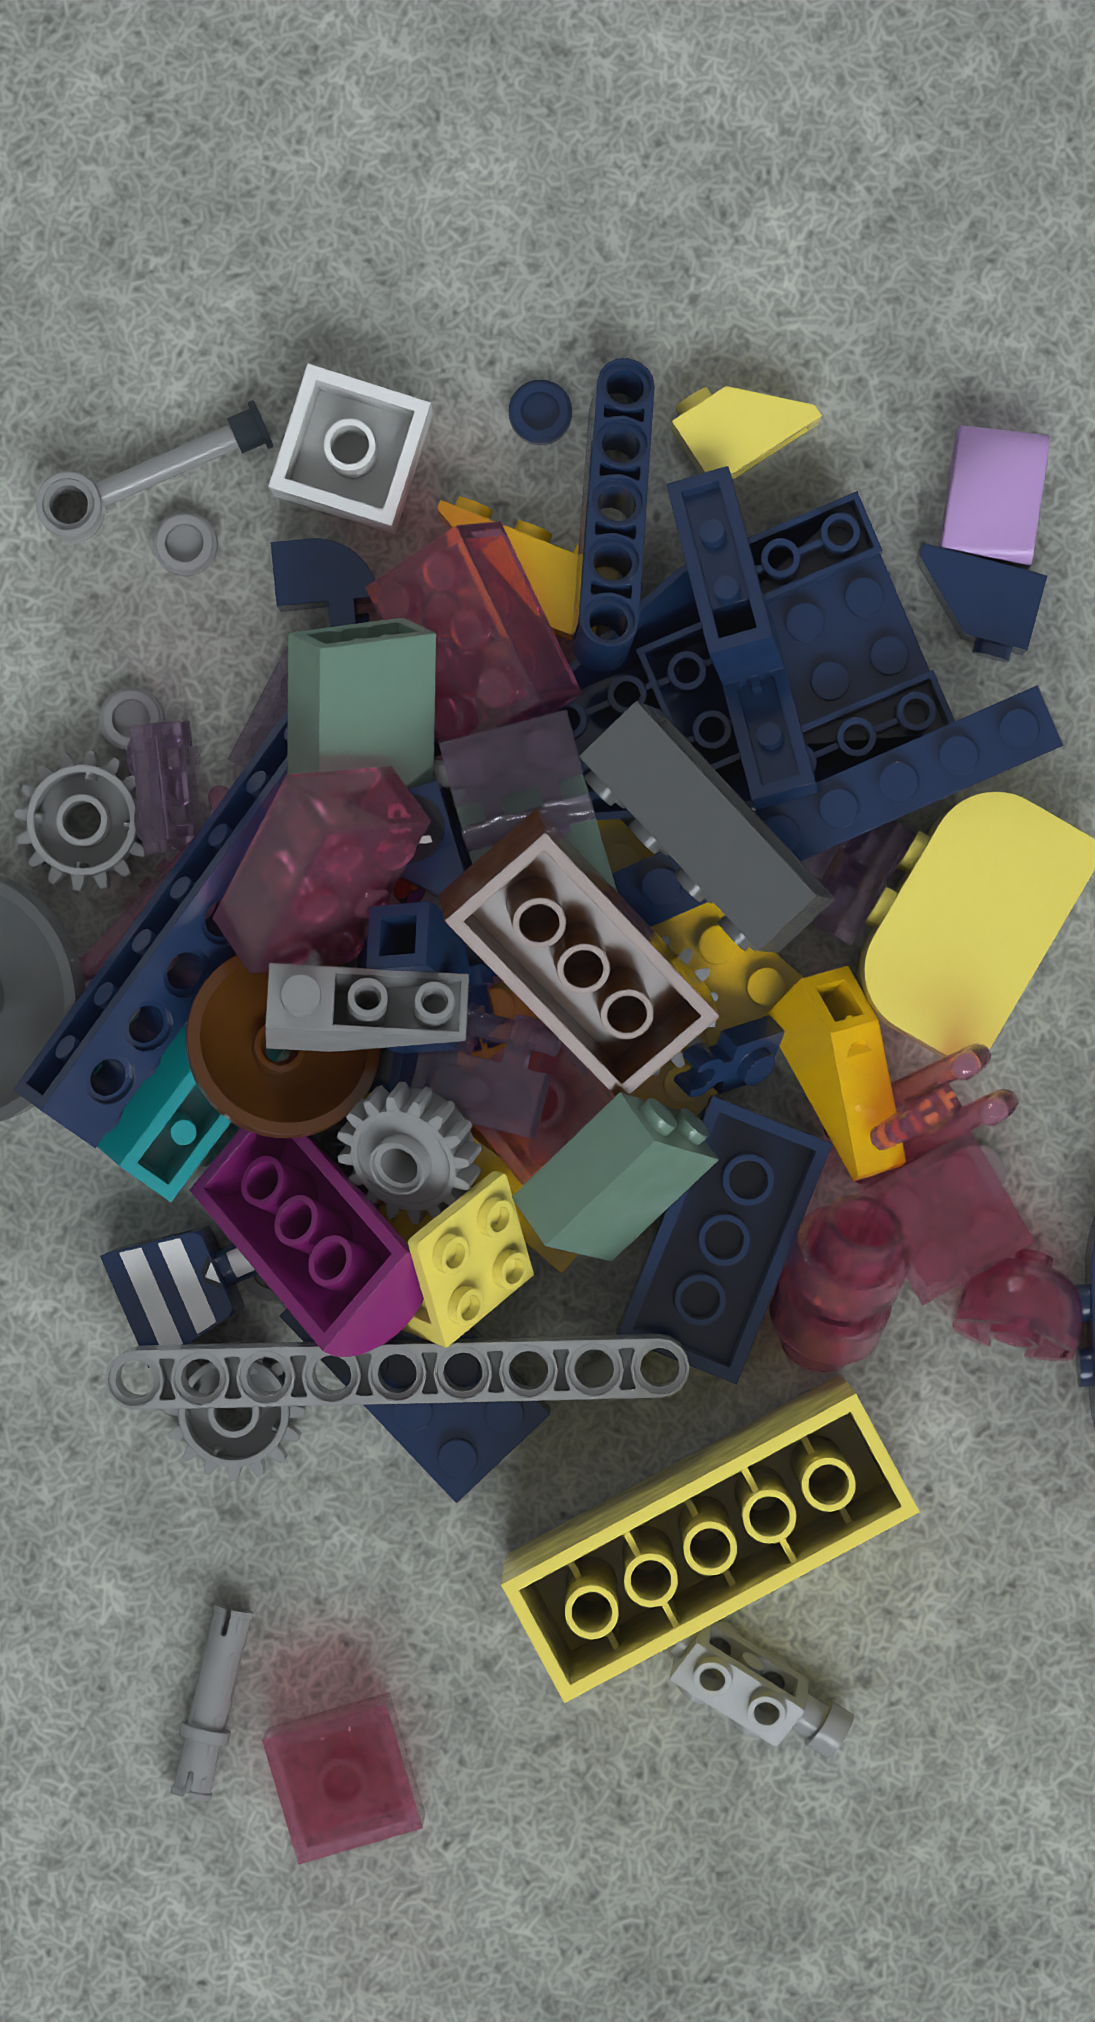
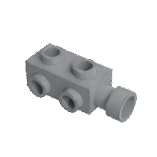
[668,1620,854,1758]

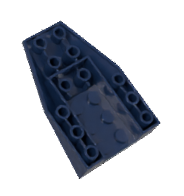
[526,491,955,821]

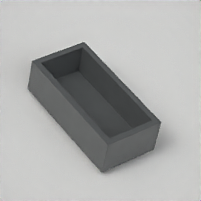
[579,701,835,953]

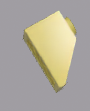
[671,386,822,480]

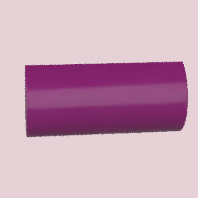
[189,1128,424,1357]

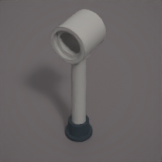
[36,400,274,543]

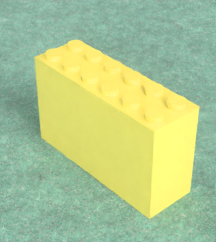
[501,1374,920,1703]

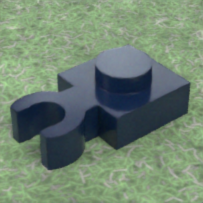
[673,1015,785,1097]

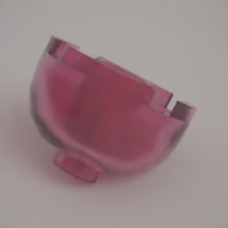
[952,1249,1084,1361]

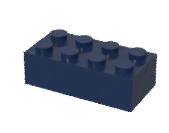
[616,1095,833,1385]
[279,1309,551,1503]

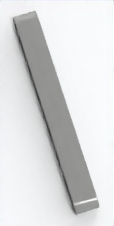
[105,1334,690,1410]

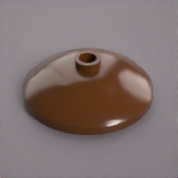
[185,945,381,1138]

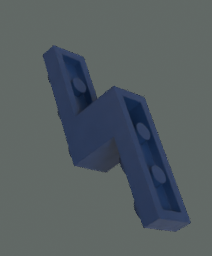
[666,466,819,810]

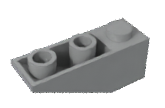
[266,963,469,1052]

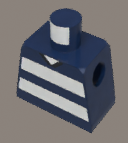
[100,1226,258,1368]

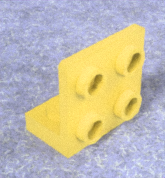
[402,1171,534,1348]

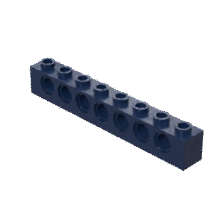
[13,709,346,1148]

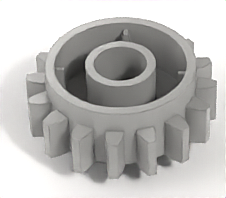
[14,751,157,892]
[337,1082,482,1224]
[165,1338,307,1481]

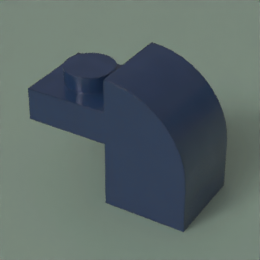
[270,538,382,627]
[366,901,471,1054]

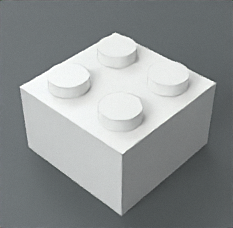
[268,364,434,535]

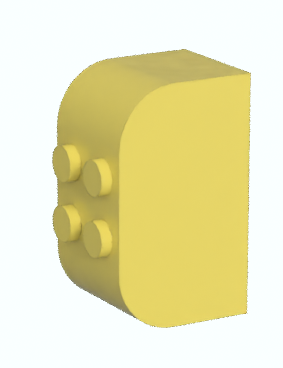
[856,792,1095,1073]

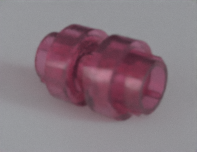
[769,1195,911,1373]

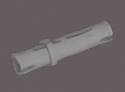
[170,1603,254,1801]

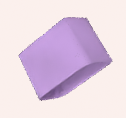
[939,425,1050,570]

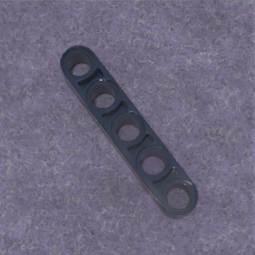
[572,358,655,672]

